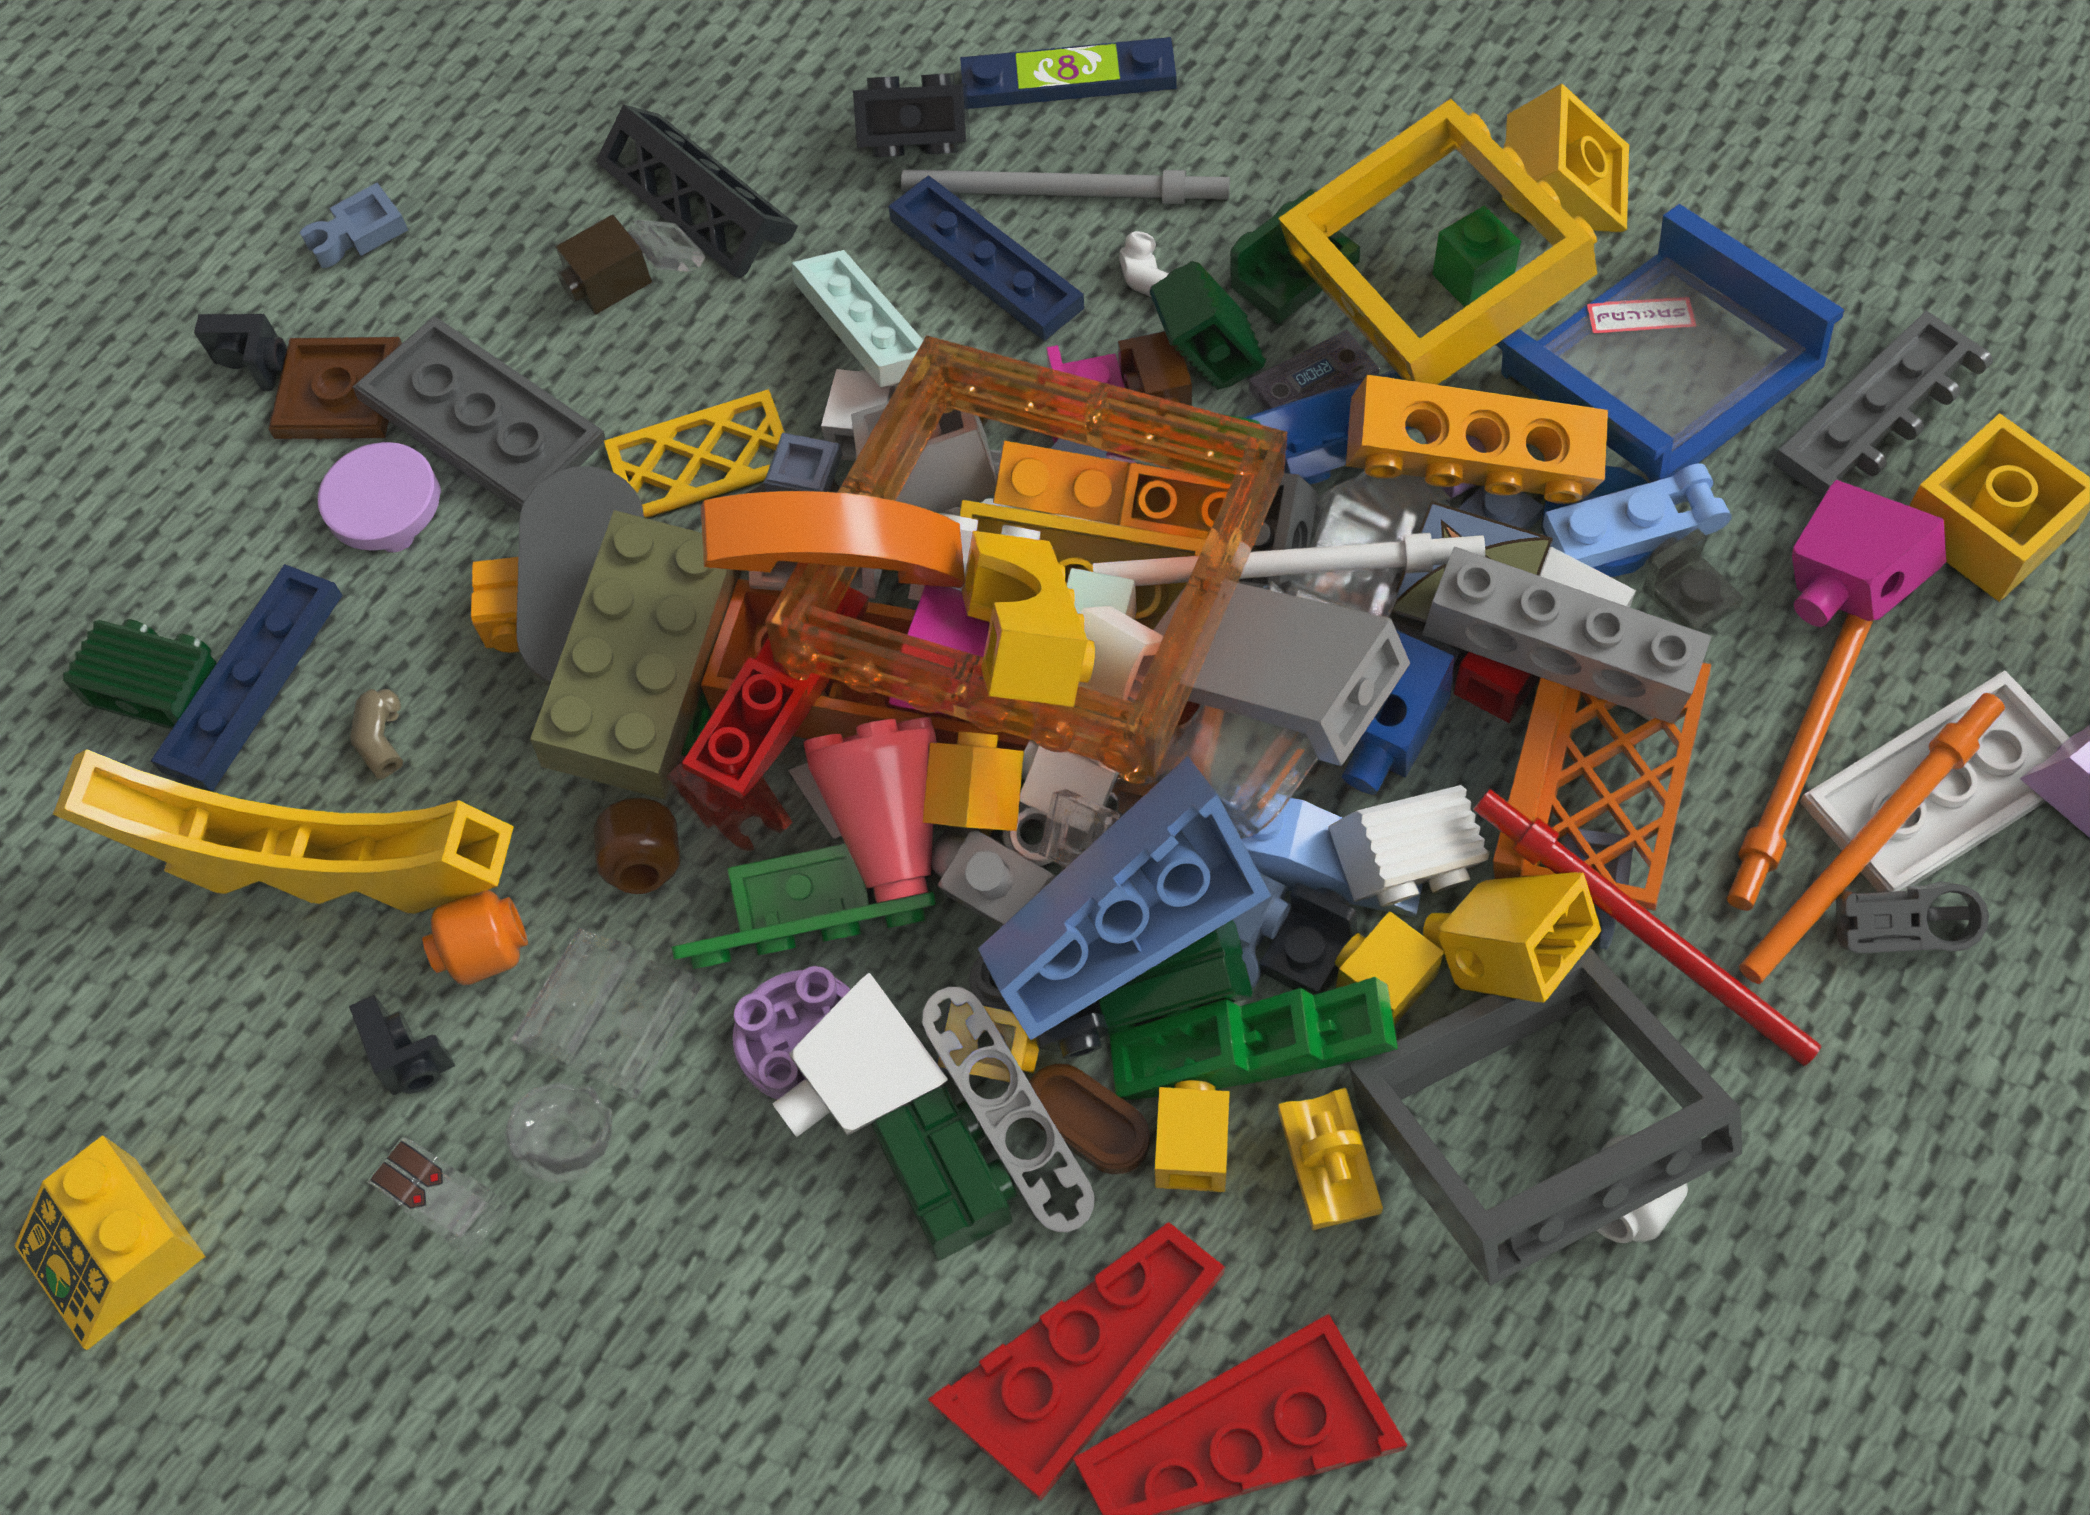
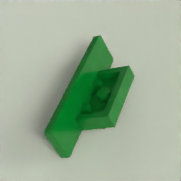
[671,844,936,969]

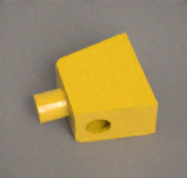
[1423,872,1602,1003]

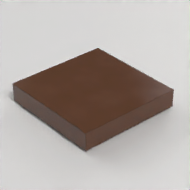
[268,337,402,439]

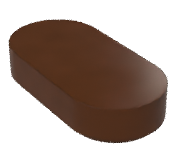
[1029,1063,1150,1174]

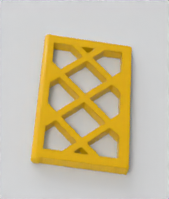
[604,389,785,518]

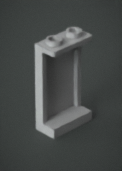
[1148,573,1410,766]

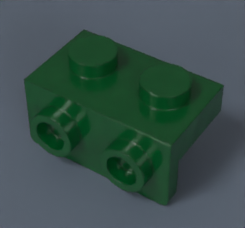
[1230,189,1360,324]

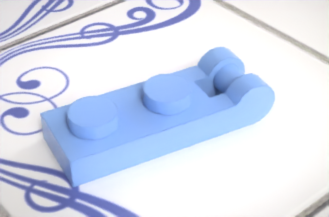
[1542,463,1732,567]

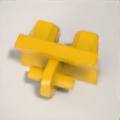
[1278,1088,1383,1231]

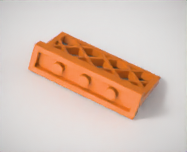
[1493,663,1711,911]

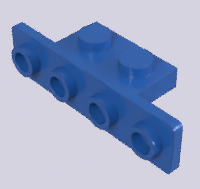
[1244,370,1411,485]

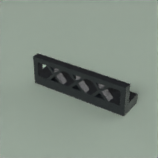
[595,104,798,278]

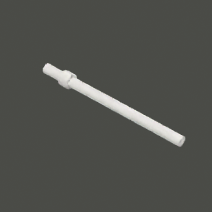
[1093,533,1485,586]

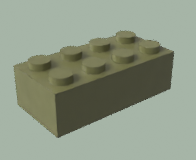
[530,510,741,799]

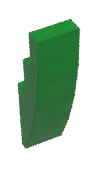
[1110,977,1398,1100]

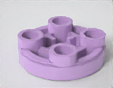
[318,442,441,553]
[733,966,851,1100]

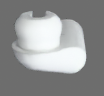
[1119,231,1169,297]

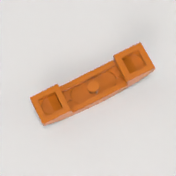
[701,491,965,588]

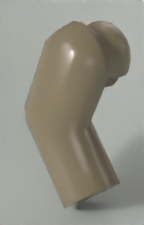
[350,689,403,780]

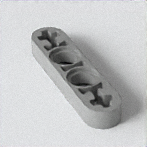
[922,987,1094,1232]

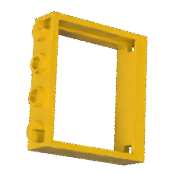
[1278,98,1598,385]

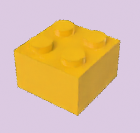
[1909,413,2090,602]

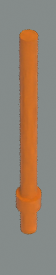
[1727,613,1873,911]
[1739,693,2005,984]

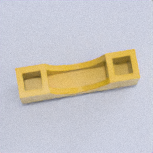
[961,531,1095,707]

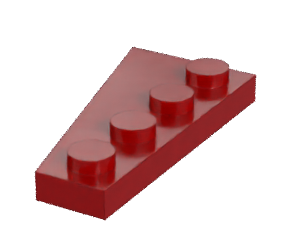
[927,1222,1225,1502]
[1073,1313,1407,1515]

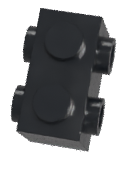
[853,73,970,157]

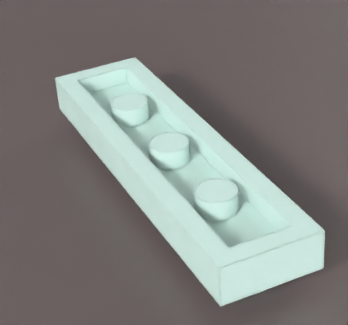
[792,250,935,388]

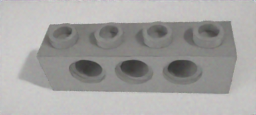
[1422,546,1712,724]

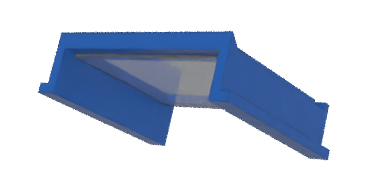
[1496,204,1844,483]

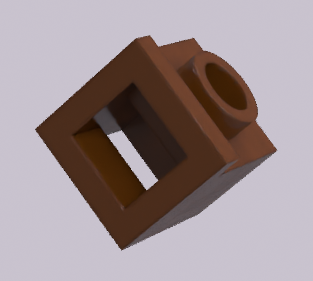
[1118,331,1192,428]

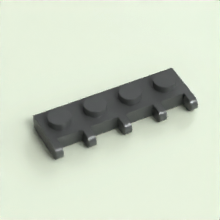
[1773,311,1993,499]

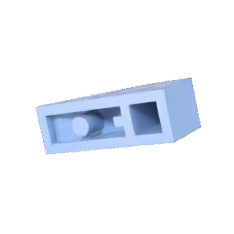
[1230,787,1423,918]

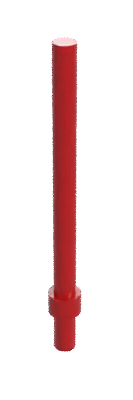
[1473,789,1821,1066]

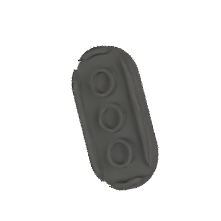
[517,466,645,687]

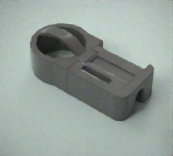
[1836,881,1989,953]

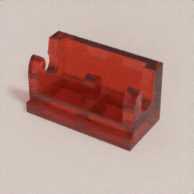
[666,761,793,851]

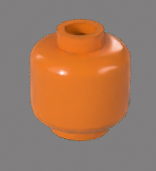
[422,890,528,985]

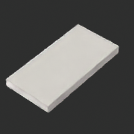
[1800,671,2070,892]

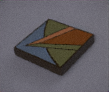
[1388,501,1553,631]

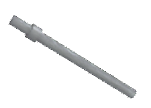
[901,169,1230,204]

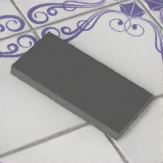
[353,316,606,513]

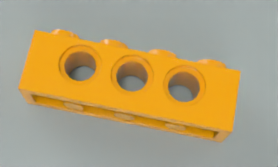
[1346,375,1608,504]

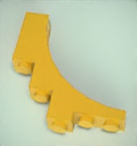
[53,749,514,914]

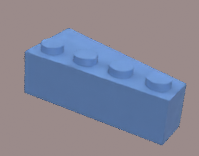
[978,756,1271,1040]

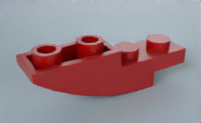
[682,568,869,799]

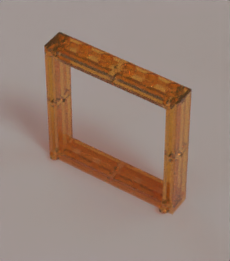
[765,335,1288,784]

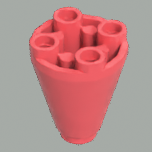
[803,717,937,903]

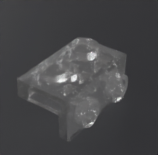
[1292,493,1417,618]

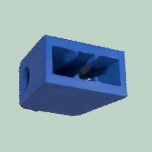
[1342,630,1454,795]

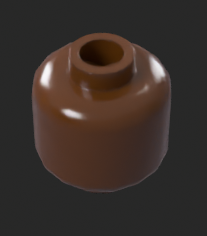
[594,798,680,894]

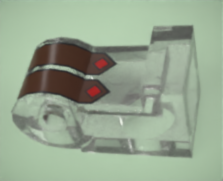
[366,1137,509,1260]

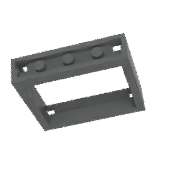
[1349,947,1742,1286]

